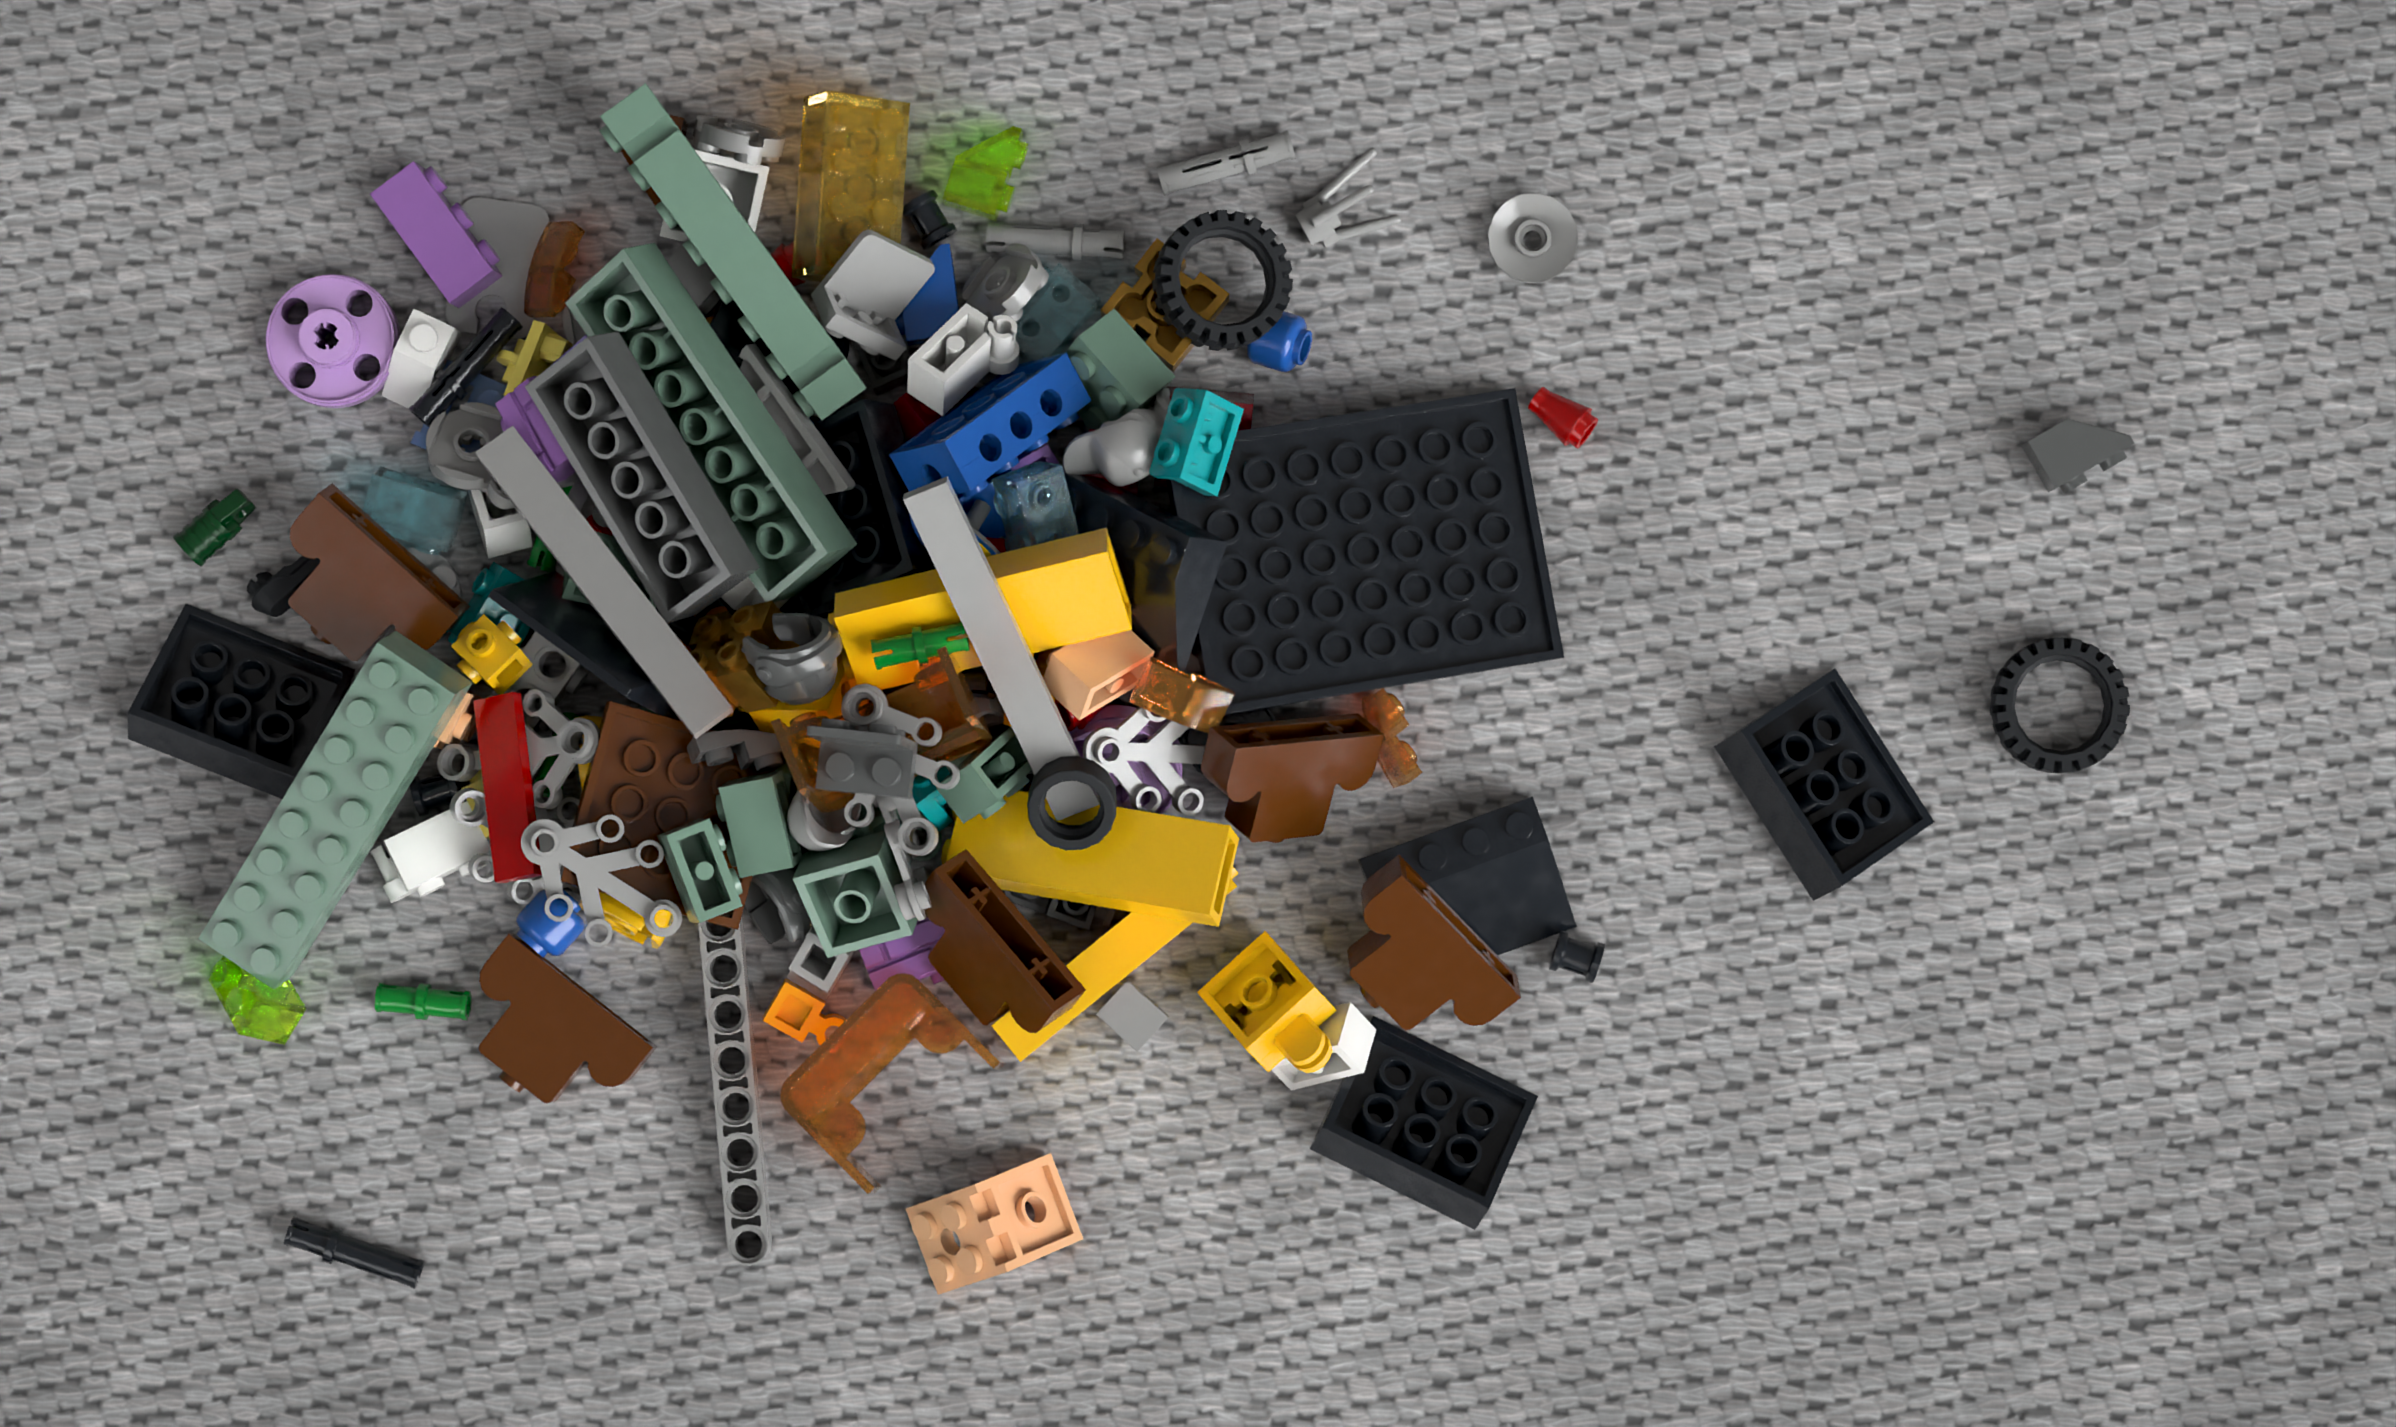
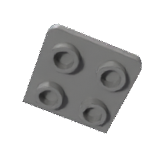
[811,230,935,361]

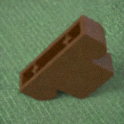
[288,483,471,662]
[1201,713,1384,843]
[924,849,1086,1033]
[1347,855,1521,1030]
[479,933,657,1103]

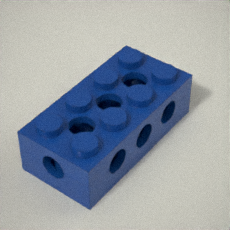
[889,353,1092,498]

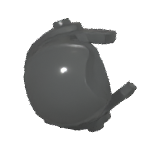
[741,613,843,705]
[745,852,812,944]

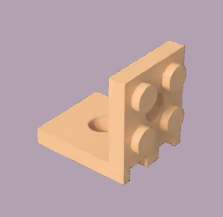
[906,1153,1083,1295]

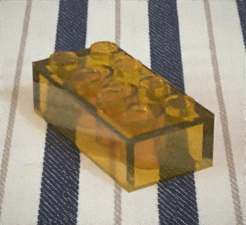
[791,90,910,282]

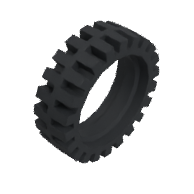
[1152,210,1293,351]
[1990,637,2130,774]

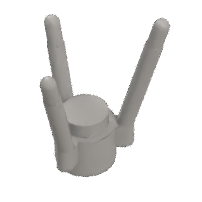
[1295,148,1401,248]

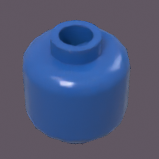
[1247,311,1312,372]
[516,889,585,958]

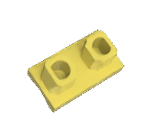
[496,320,573,396]

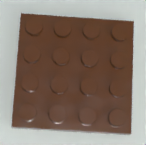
[560,701,784,930]

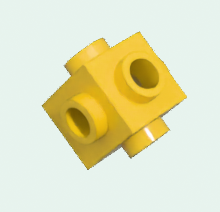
[451,614,533,695]

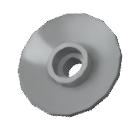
[1488,193,1579,284]

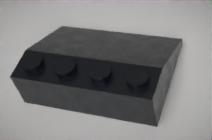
[798,398,936,619]
[1051,473,1228,673]
[488,571,680,721]
[128,604,355,799]
[1714,669,1934,901]
[1358,796,1577,956]
[1310,1016,1538,1230]

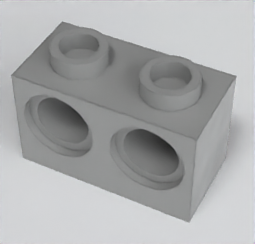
[489,631,589,733]

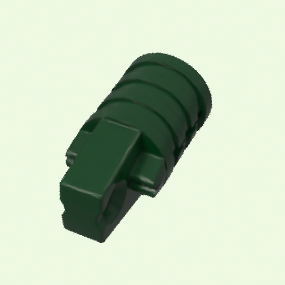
[173,489,256,567]

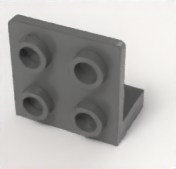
[806,718,918,799]

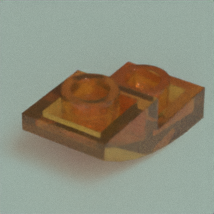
[524,221,585,318]
[1129,657,1235,733]
[1361,689,1423,788]

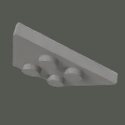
[739,343,856,495]

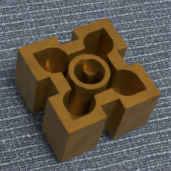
[1101,238,1230,372]
[688,601,799,718]

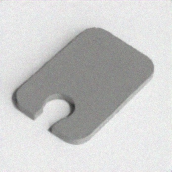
[445,197,550,339]

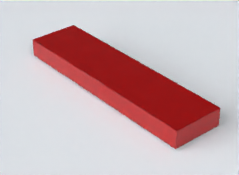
[473,692,542,883]

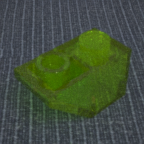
[942,126,1029,221]
[209,956,306,1045]

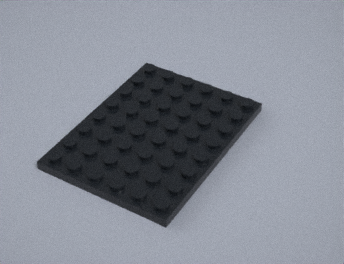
[1167,388,1564,717]

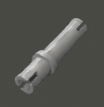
[1156,130,1296,196]
[986,222,1125,261]

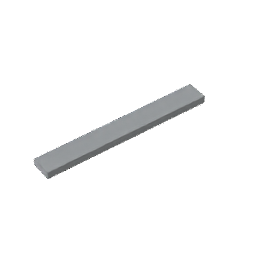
[475,426,734,739]
[903,476,1100,821]

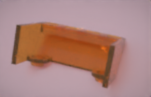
[771,646,993,813]
[780,973,1006,1194]

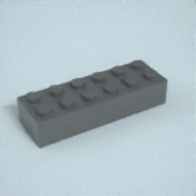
[525,331,760,623]

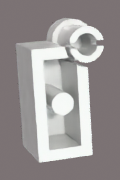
[907,303,1020,416]
[370,801,491,903]

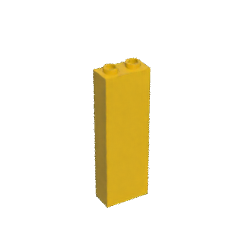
[828,528,1132,690]
[941,791,1239,927]
[991,867,1239,1062]

